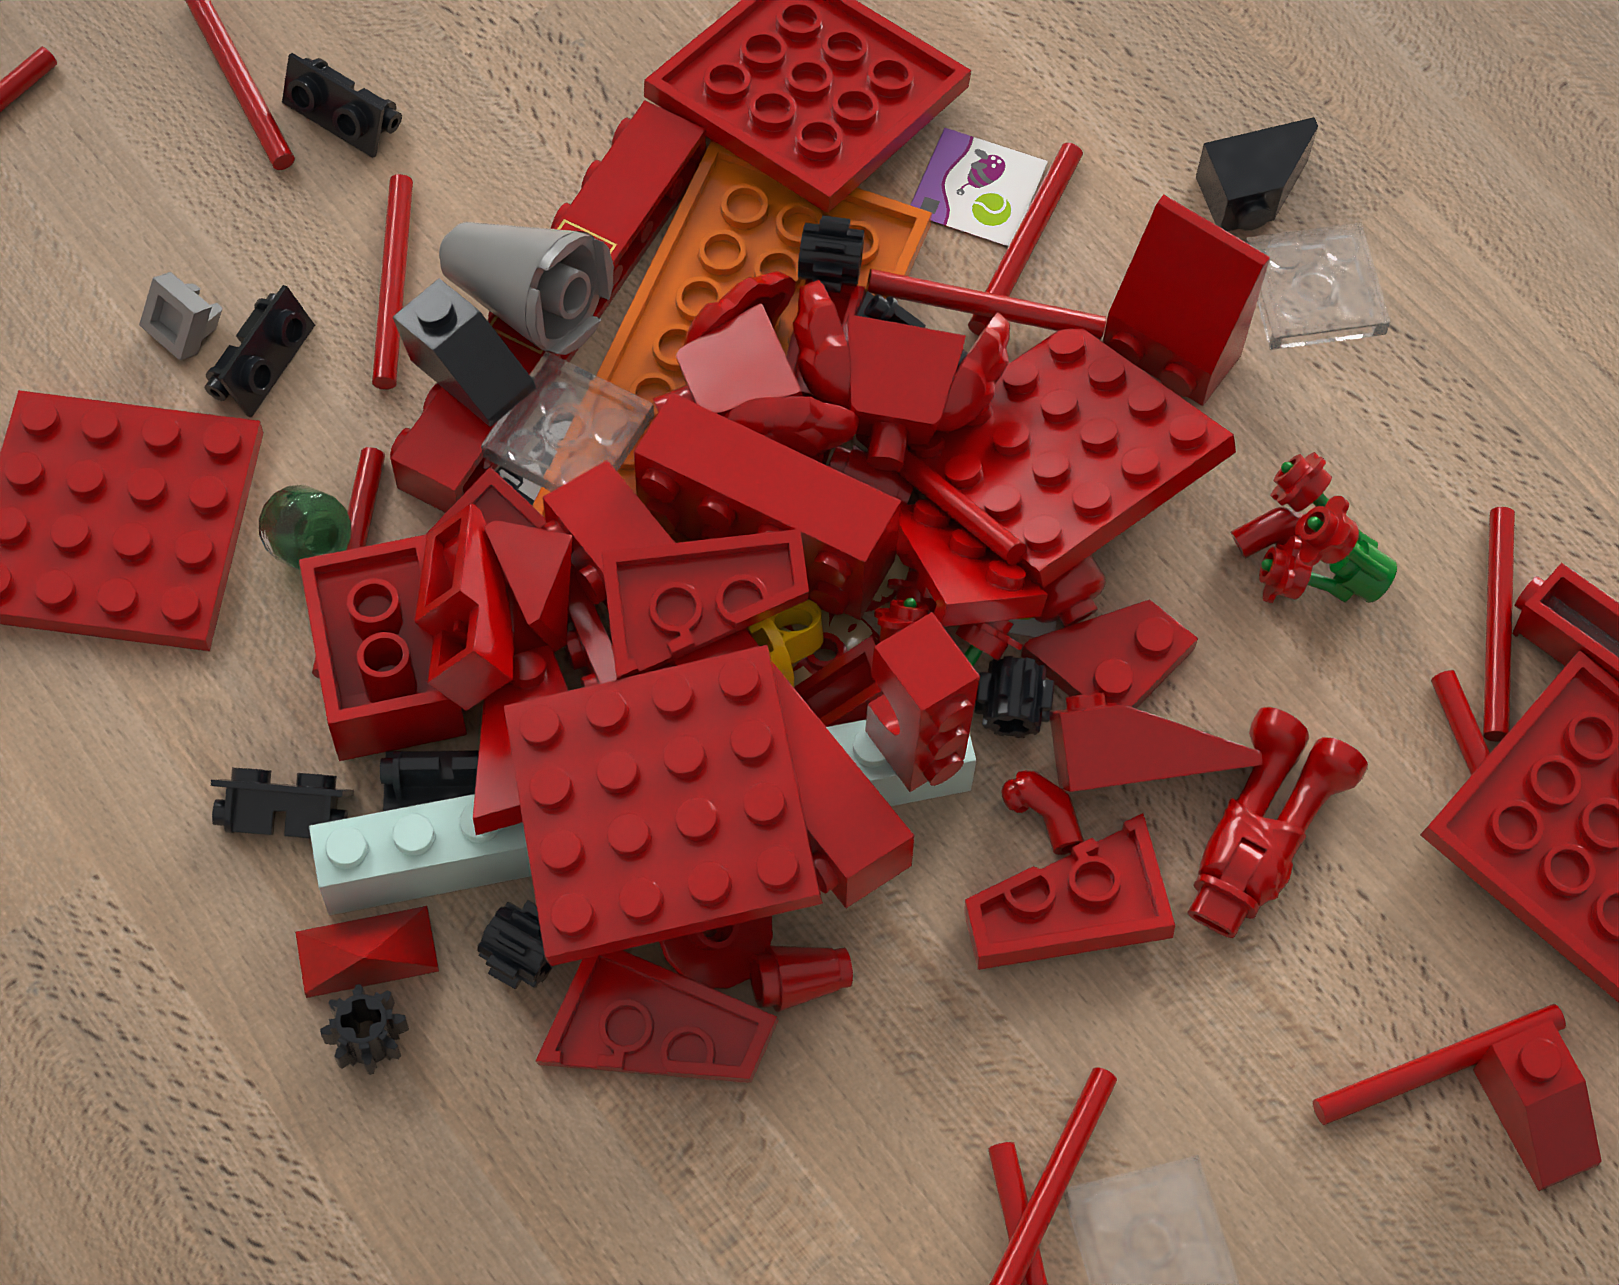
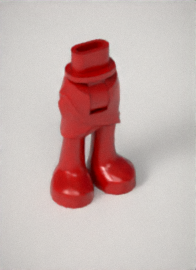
[1188,707,1368,938]

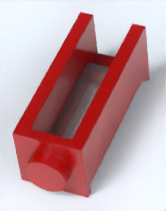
[1512,562,1619,681]

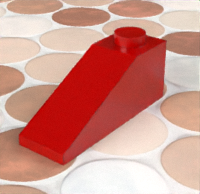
[1049,693,1263,792]

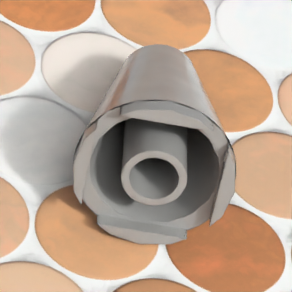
[439,222,614,355]

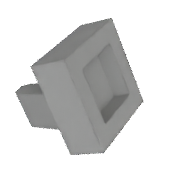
[139,272,222,360]

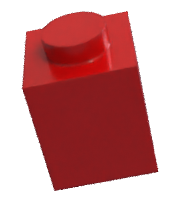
[1473,1020,1602,1191]

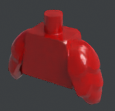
[653,271,859,458]
[792,280,1010,471]

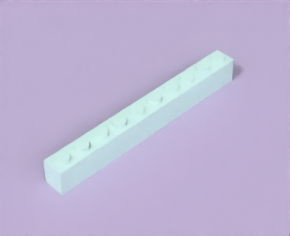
[309,719,976,915]

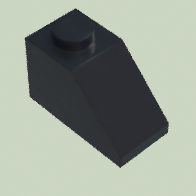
[1196,117,1318,232]
[393,278,536,427]

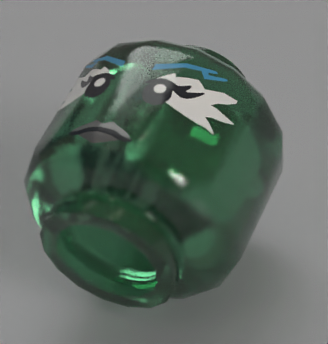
[258,485,352,570]

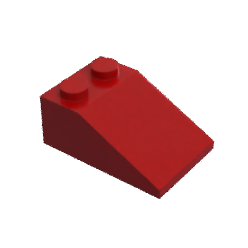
[1102,194,1270,406]
[299,534,467,761]

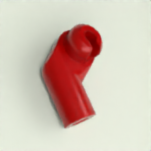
[1231,507,1304,559]
[1001,770,1084,855]

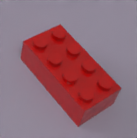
[634,392,901,620]

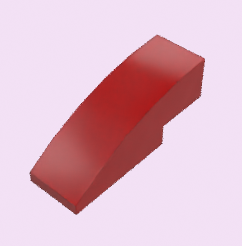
[414,503,514,711]

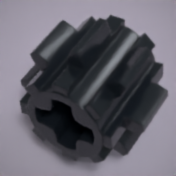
[798,215,864,293]
[974,656,1055,738]
[477,900,553,989]
[320,984,409,1075]

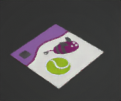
[911,128,1048,247]

